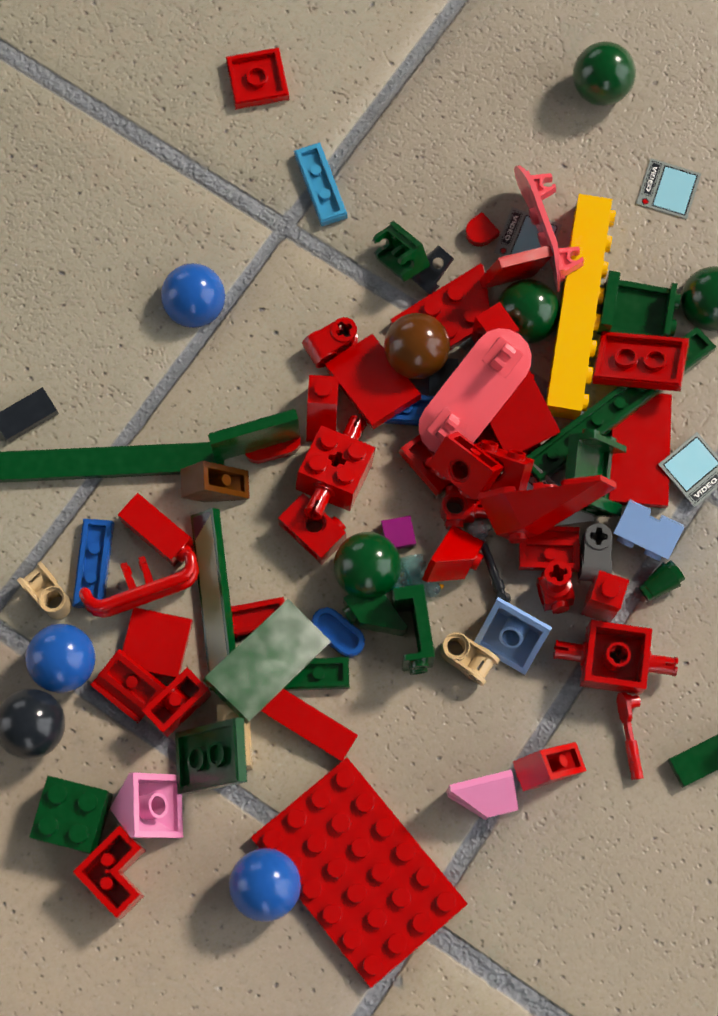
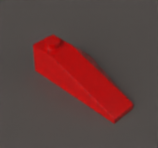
[478,475,616,543]

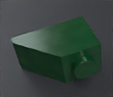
[342,594,408,636]

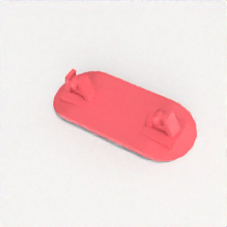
[514,165,584,292]
[418,328,532,453]

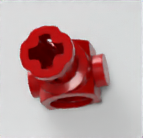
[440,486,488,530]
[536,560,575,614]

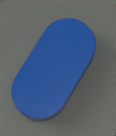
[311,607,365,658]

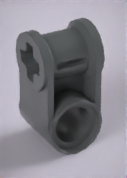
[578,523,612,582]

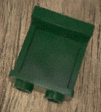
[597,270,681,337]
[565,429,627,517]
[392,584,435,675]

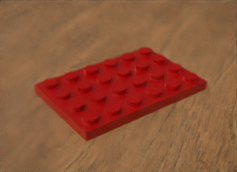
[251,757,468,988]

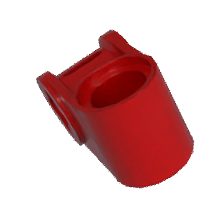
[302,317,358,368]

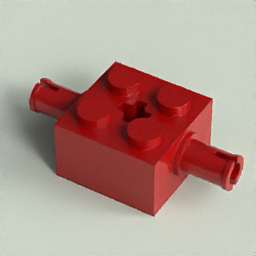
[296,415,376,520]
[553,620,678,695]

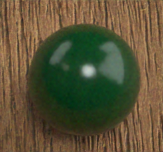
[573,41,636,106]
[681,266,718,331]
[497,279,560,344]
[333,532,402,599]

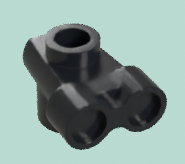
[411,245,454,295]

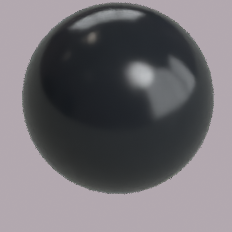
[0,689,65,759]

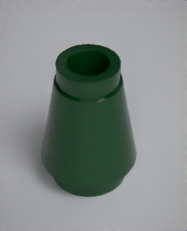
[638,560,685,602]

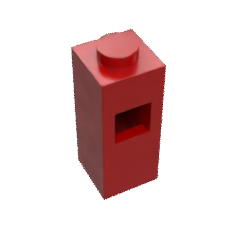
[117,493,194,567]
[581,570,629,622]

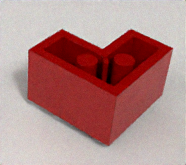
[73,825,146,919]

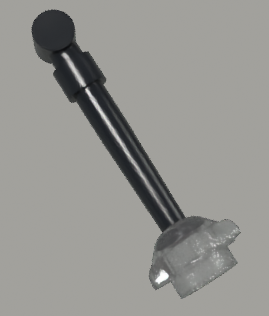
[467,520,511,603]

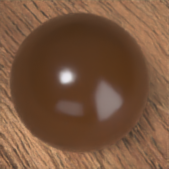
[384,313,450,379]

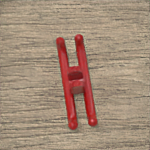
[79,550,199,618]

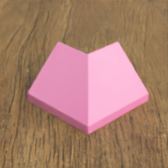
[446,770,518,820]
[110,773,183,838]

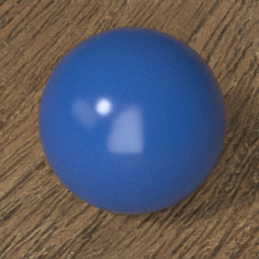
[161,263,225,328]
[25,624,96,693]
[229,848,301,922]

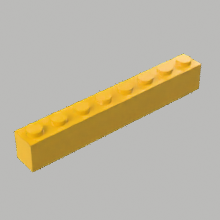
[545,194,616,420]

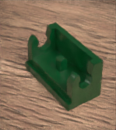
[372,220,430,282]

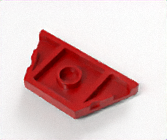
[390,263,490,350]

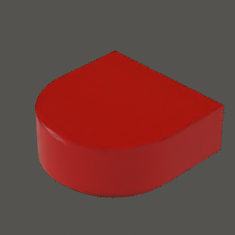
[466,212,500,247]

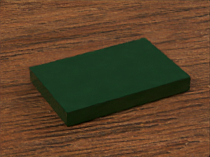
[208,409,300,462]
[175,718,247,795]

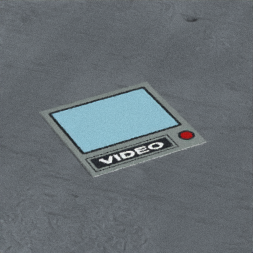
[636,158,701,219]
[494,207,562,270]
[659,432,718,507]

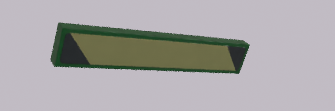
[191,508,236,691]

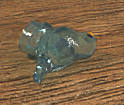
[394,554,444,598]

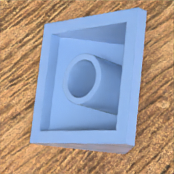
[474,597,552,675]

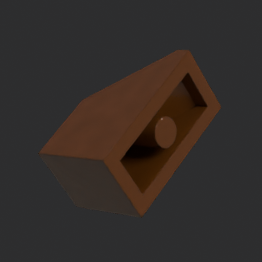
[180,461,250,502]

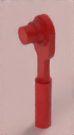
[616,692,644,780]

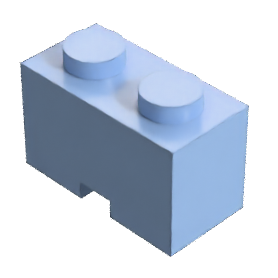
[613,499,684,561]

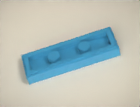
[294,142,348,227]

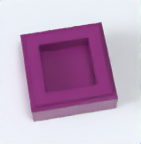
[381,515,416,550]

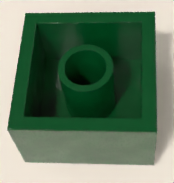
[29,775,114,854]

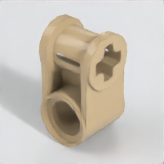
[17,561,72,619]
[440,632,500,686]

